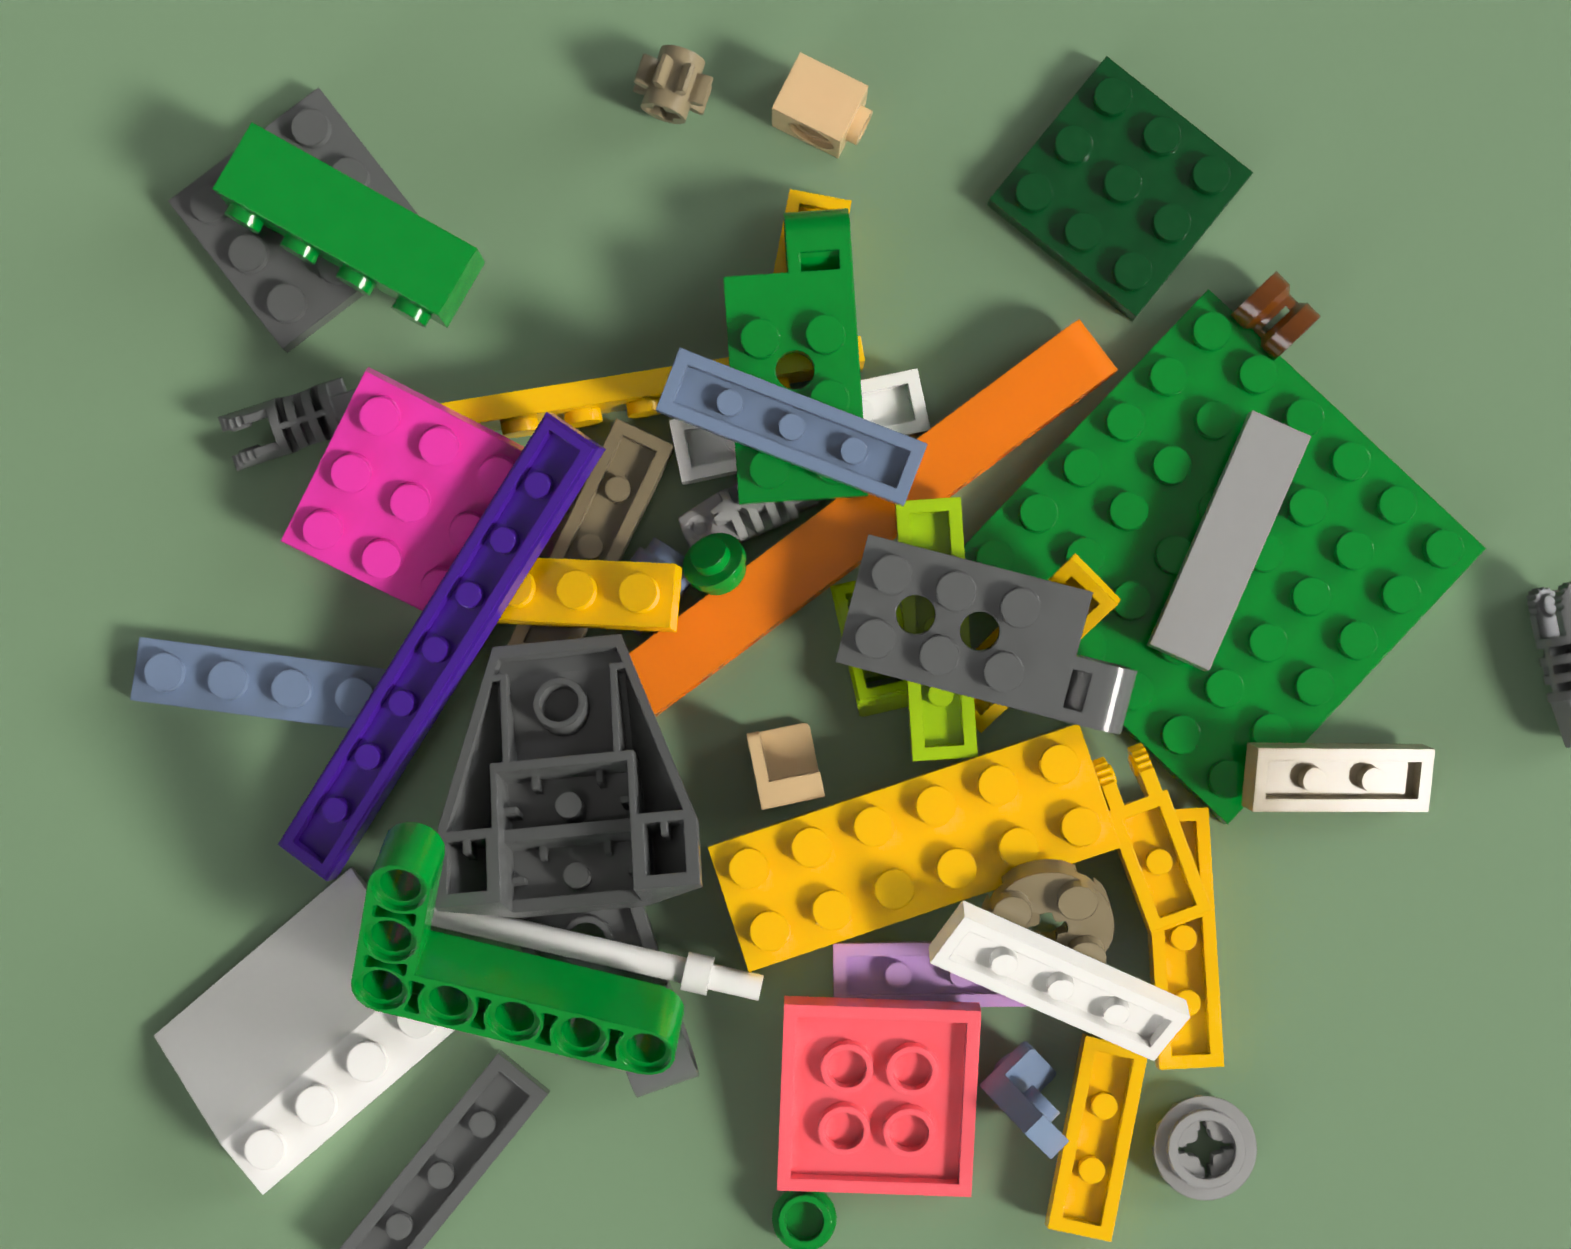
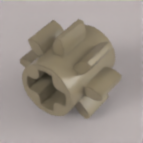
[633,45,713,124]

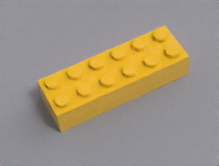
[708,724,1121,972]

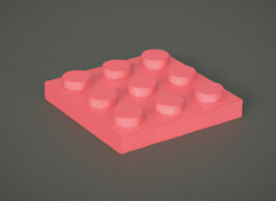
[777,996,981,1197]

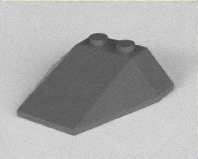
[435,634,703,918]

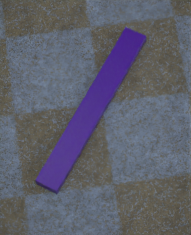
[277,412,606,881]

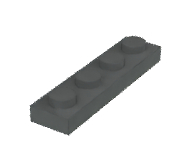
[339,1050,550,1249]

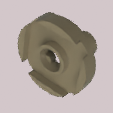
[982,859,1114,963]

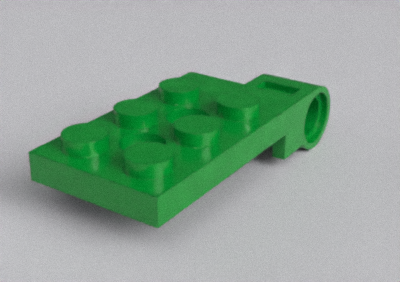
[723,208,869,505]

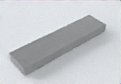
[1147,410,1311,671]

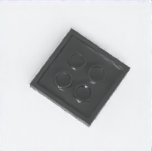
[168,87,418,353]

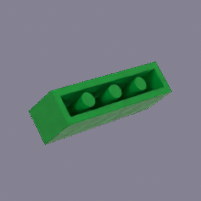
[212,122,485,328]

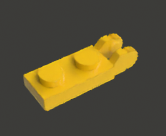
[1092,743,1213,935]

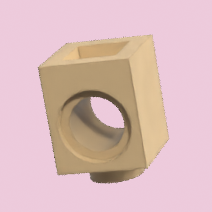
[772,52,873,158]

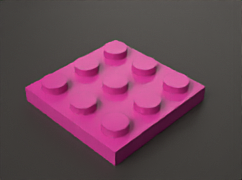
[281,367,524,611]

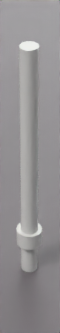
[431,908,764,1001]

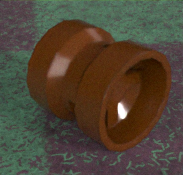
[1231,271,1321,360]

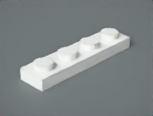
[669,369,931,485]
[928,900,1190,1061]

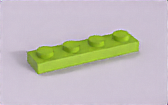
[895,497,978,761]

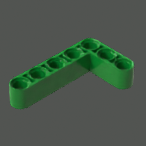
[351,821,684,1075]

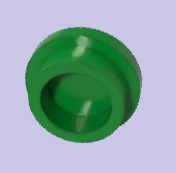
[683,533,746,595]
[772,1191,837,1249]

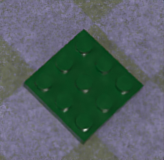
[987,56,1253,322]

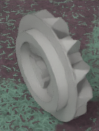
[1152,1094,1257,1201]

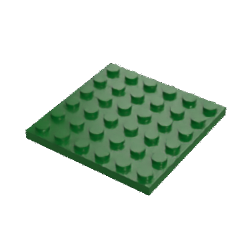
[964,289,1486,824]

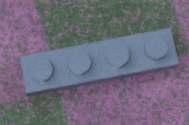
[656,348,928,507]
[130,637,386,729]

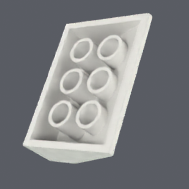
[154,867,455,1195]

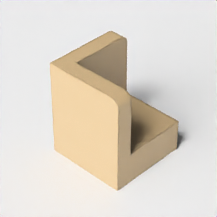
[746,723,825,810]

